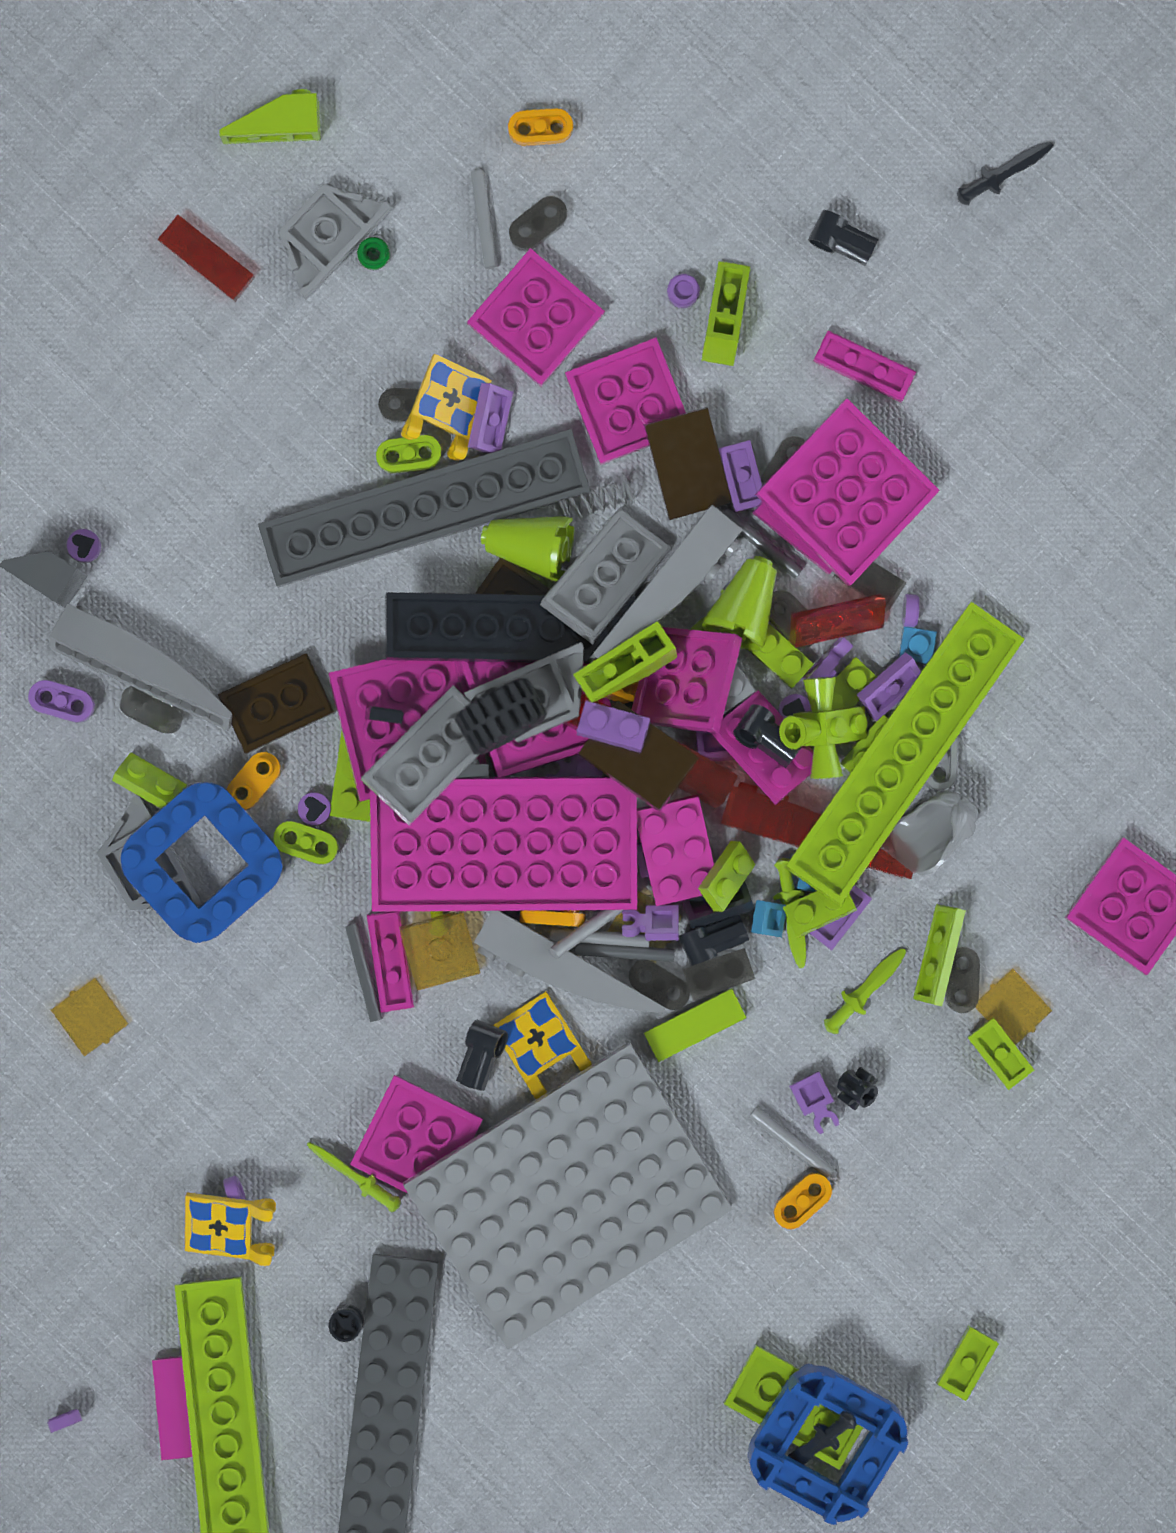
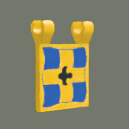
[401,354,492,461]
[493,992,592,1099]
[185,1192,276,1266]

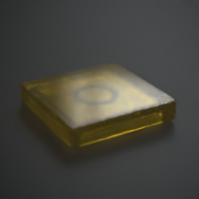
[399,911,481,991]

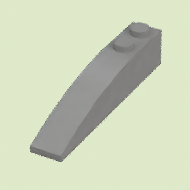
[587,505,743,663]
[49,604,232,731]
[474,911,665,1014]

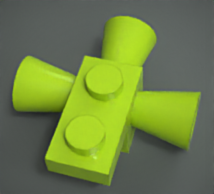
[779,677,867,779]

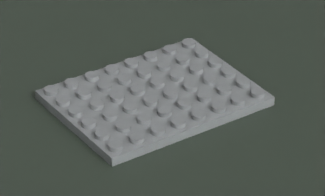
[403,1042,733,1349]

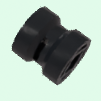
[328,1304,364,1342]

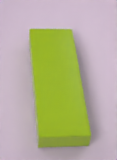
[913,904,966,1007]
[643,988,747,1063]

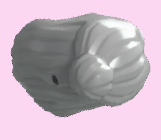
[892,791,979,875]

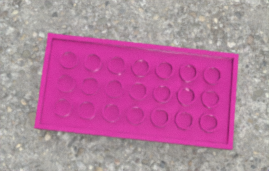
[370,776,637,912]

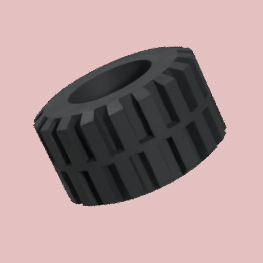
[454,678,548,755]

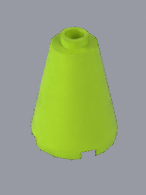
[481,516,574,581]
[702,556,777,652]

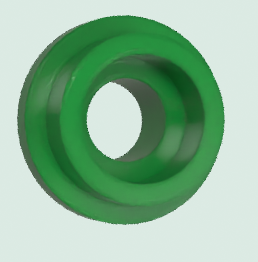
[357,237,390,270]

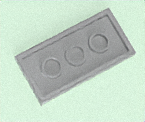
[540,508,671,644]
[361,686,479,826]

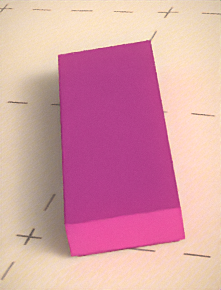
[813,331,916,403]
[367,911,414,1013]
[152,1356,193,1460]

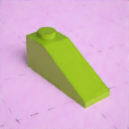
[219,89,321,144]
[701,261,750,366]
[573,621,677,703]

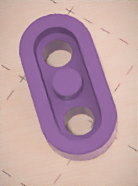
[28,680,95,723]

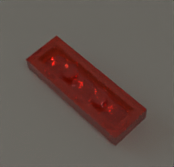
[157,215,255,302]
[789,594,886,648]

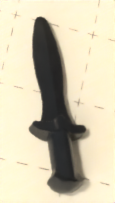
[957,142,1054,206]
[788,1411,856,1465]

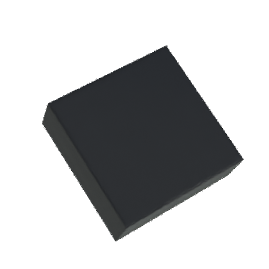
[365,706,403,724]

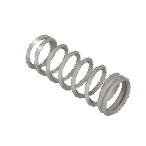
[559,479,634,519]

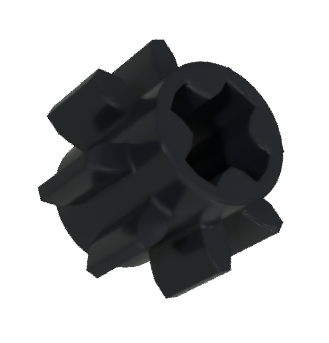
[837,1067,878,1110]

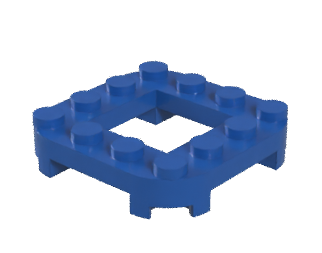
[121,782,283,943]
[747,1364,908,1525]

